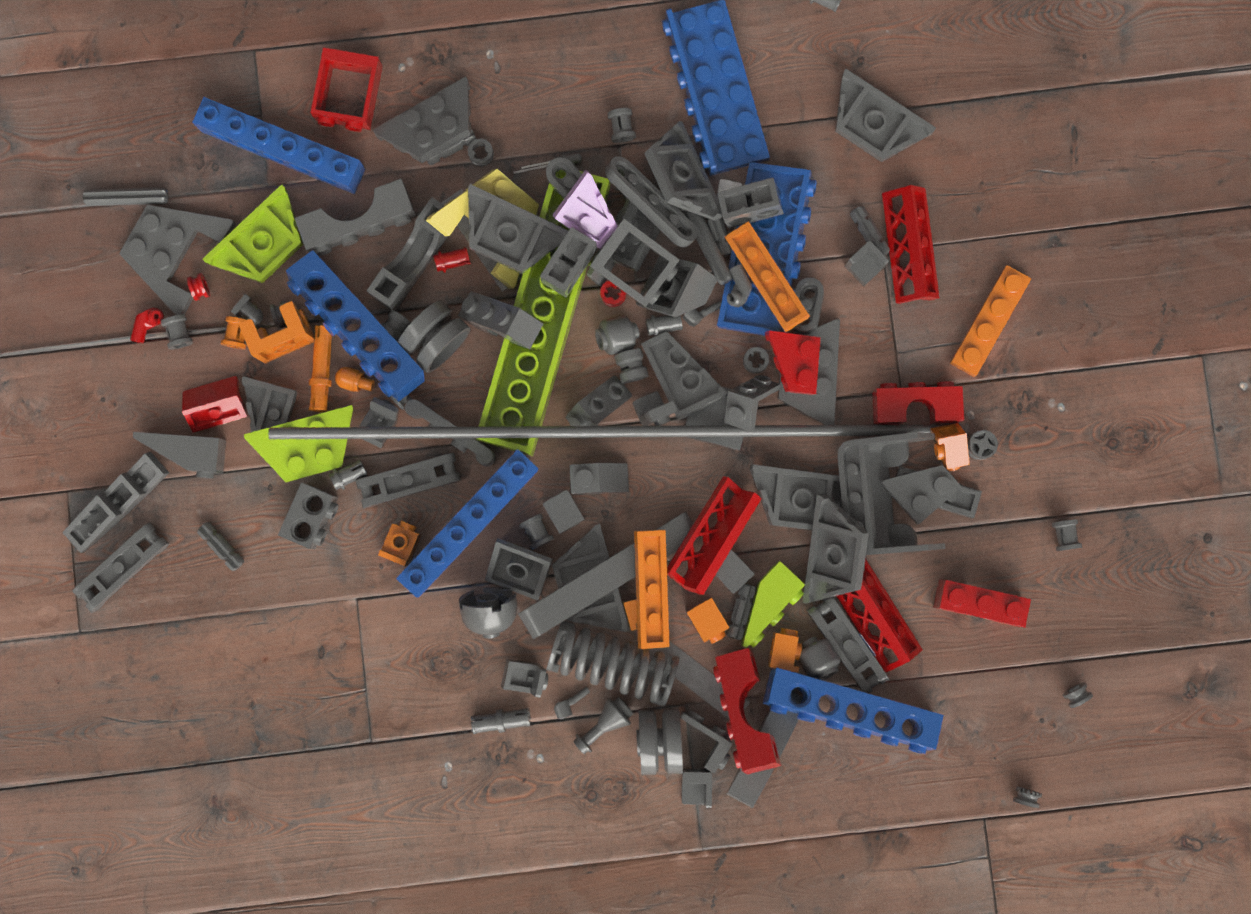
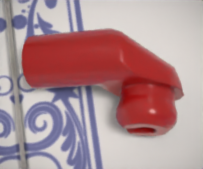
[130,307,164,344]

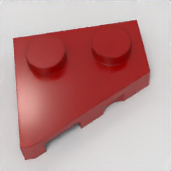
[765,330,821,395]

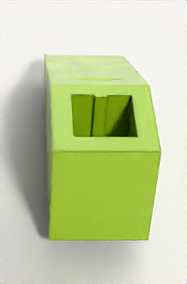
[741,561,805,648]

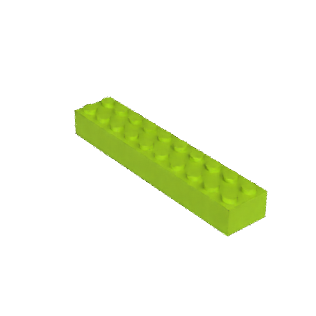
[476,170,610,456]

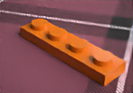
[725,221,810,332]
[950,265,1031,377]
[634,529,669,649]

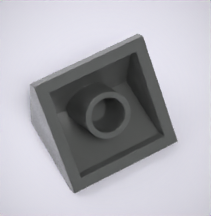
[485,538,554,601]

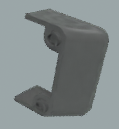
[838,432,946,555]

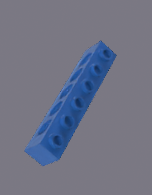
[192,97,366,194]
[286,250,425,402]
[762,667,944,754]

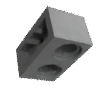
[717,178,784,228]
[540,227,597,298]
[278,482,339,550]

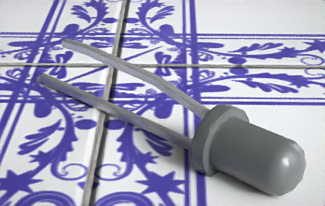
[514,153,582,174]

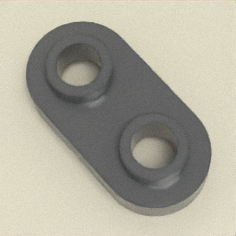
[546,157,582,199]
[792,278,824,335]

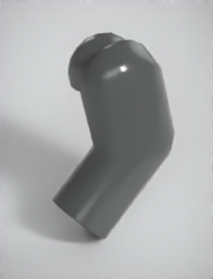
[727,264,752,307]

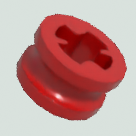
[187,273,210,301]
[600,281,626,307]

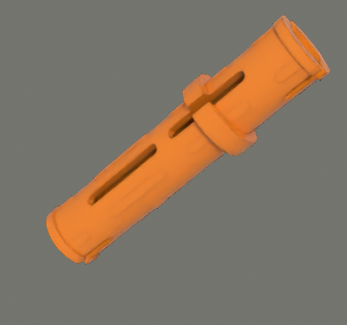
[309,325,332,412]

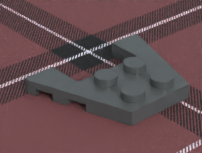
[119,205,236,315]

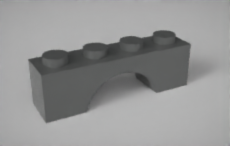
[295,179,416,256]
[367,197,448,311]

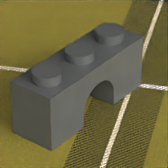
[458,291,543,349]

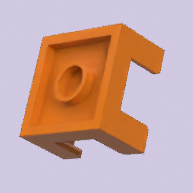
[238,301,315,364]

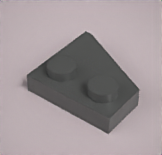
[242,376,298,432]
[880,465,962,525]

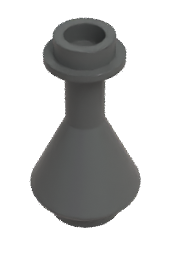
[573,696,634,754]

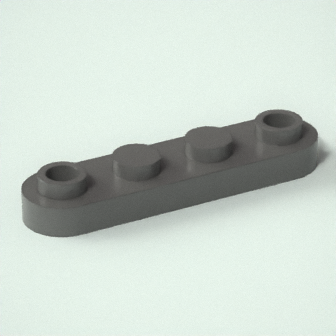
[605,157,697,247]

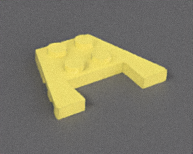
[426,169,539,289]

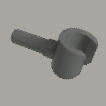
[683,301,721,327]
[554,687,590,719]

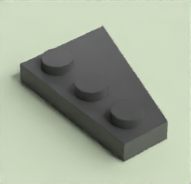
[641,331,728,421]

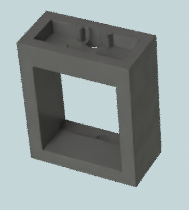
[588,218,679,307]

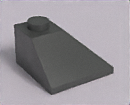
[636,255,717,317]

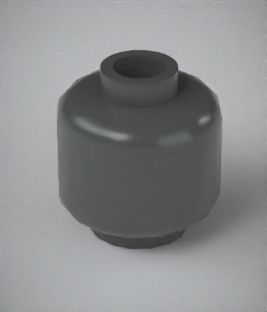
[595,315,639,355]
[798,637,841,681]

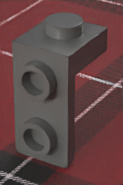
[565,375,632,439]
[724,375,780,431]
[680,710,732,773]

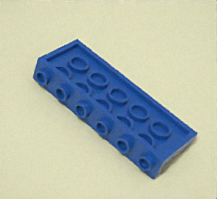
[662,0,770,176]
[717,162,817,336]
[396,449,538,598]

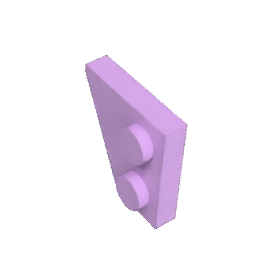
[553,170,617,249]

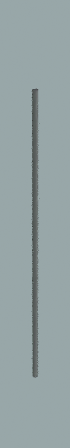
[269,424,963,439]

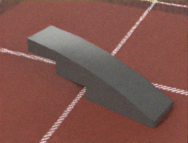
[62,452,169,553]
[727,691,803,808]

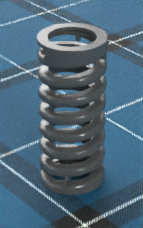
[546,621,680,707]

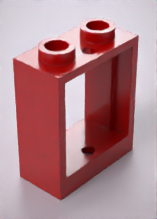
[310,47,383,132]

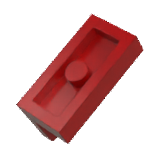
[182,376,247,433]

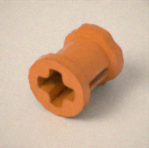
[220,316,247,350]

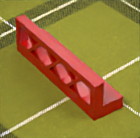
[882,185,940,304]
[667,476,762,595]
[837,558,923,673]

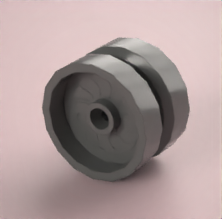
[398,300,471,373]
[636,709,683,776]

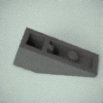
[133,432,226,479]

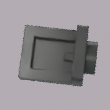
[632,391,677,426]
[359,397,399,448]
[501,659,548,698]

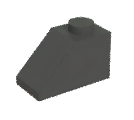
[570,463,629,495]

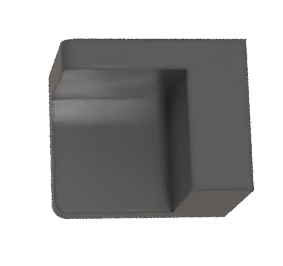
[844,240,889,286]
[542,490,585,534]
[716,550,754,594]
[682,769,712,808]

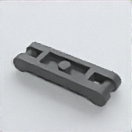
[405,400,495,467]
[356,453,462,509]
[72,523,169,613]
[806,597,889,694]

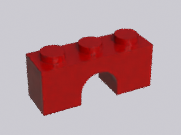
[872,381,964,425]
[933,580,1031,628]

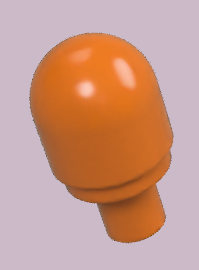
[335,367,375,392]

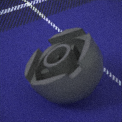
[459,587,517,638]

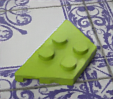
[203,185,303,283]
[244,405,353,482]

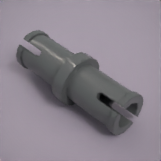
[471,708,531,734]

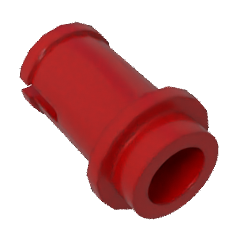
[433,247,471,273]

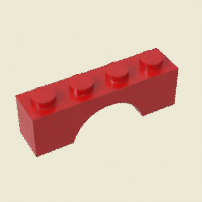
[713,648,781,774]

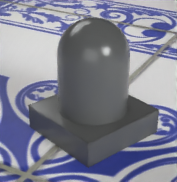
[231,294,264,325]

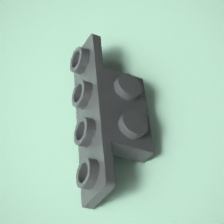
[587,199,660,287]

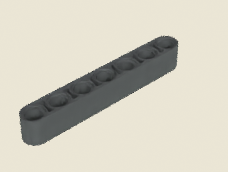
[518,512,700,639]

